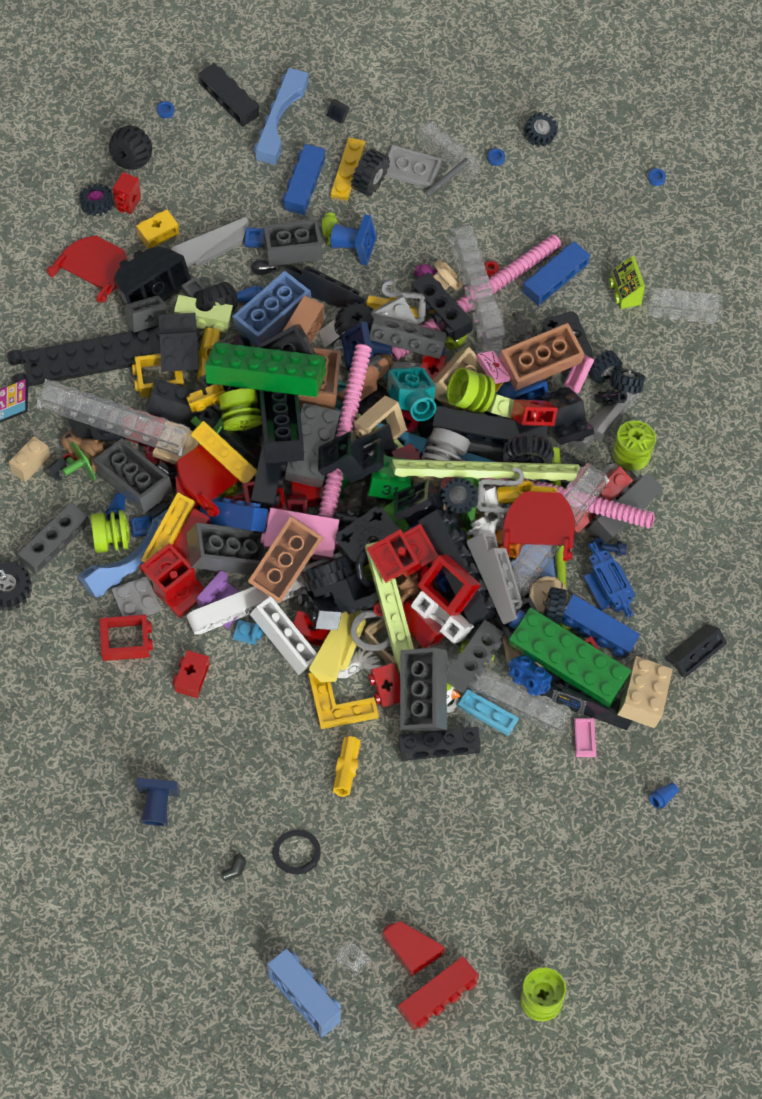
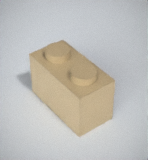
[9,436,50,482]

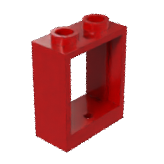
[418,555,481,616]
[99,615,153,661]

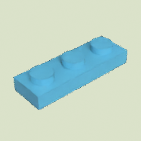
[457,689,519,736]

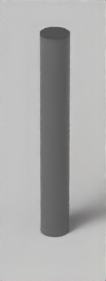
[425,157,471,197]

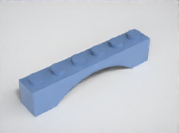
[253,68,309,165]
[77,509,184,597]

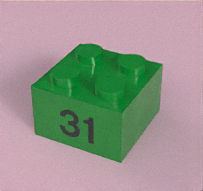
[368,455,411,500]

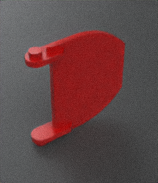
[47,236,127,303]
[176,445,255,517]
[502,491,575,561]

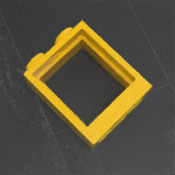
[132,354,184,397]

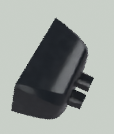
[113,247,191,307]

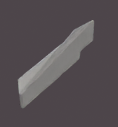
[171,217,248,268]
[569,392,640,452]
[467,533,522,624]

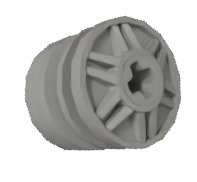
[422,427,470,461]

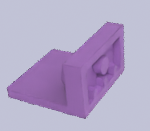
[197,570,240,629]

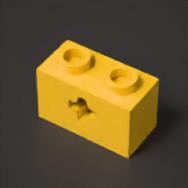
[136,209,179,249]

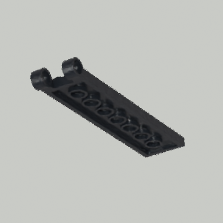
[7,326,161,387]

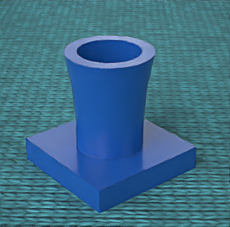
[331,214,377,266]

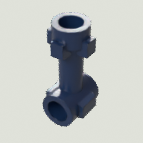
[589,538,627,556]

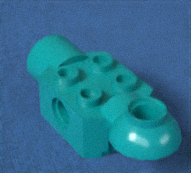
[384,367,436,421]

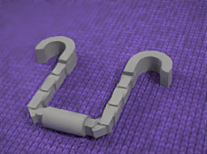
[382,279,426,323]
[476,468,525,513]

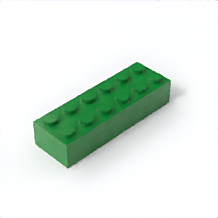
[205,342,326,397]
[509,607,631,708]

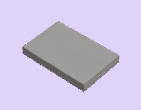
[385,145,443,188]

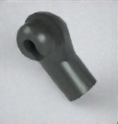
[221,854,246,881]

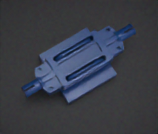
[583,542,635,618]

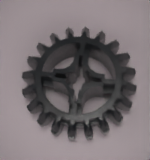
[502,435,554,464]

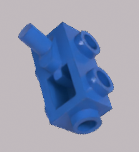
[508,654,552,696]

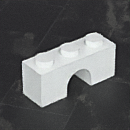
[411,591,474,643]

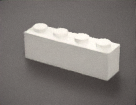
[250,596,317,675]

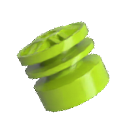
[447,367,495,414]
[218,389,262,431]
[612,420,656,471]
[91,510,130,554]
[520,967,567,1022]

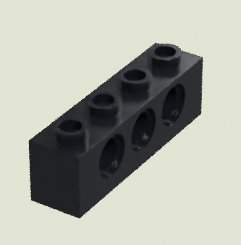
[410,272,473,342]
[398,726,481,761]

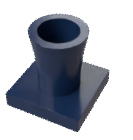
[341,322,392,370]
[136,778,180,826]

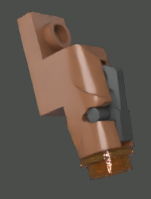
[337,353,393,403]

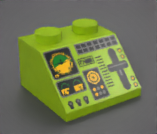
[608,256,645,309]

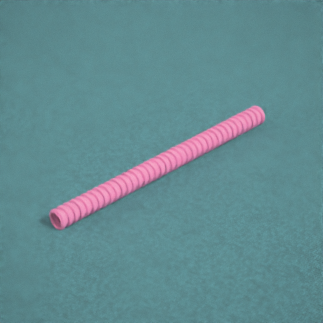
[390,234,562,361]
[311,344,372,561]
[463,459,655,529]

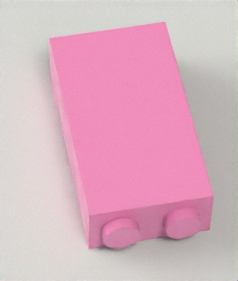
[261,508,339,560]

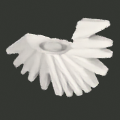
[337,648,382,678]

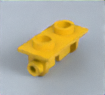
[186,384,225,412]

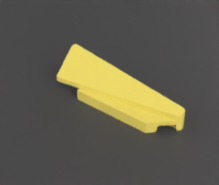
[309,611,366,682]

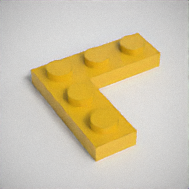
[309,673,379,729]

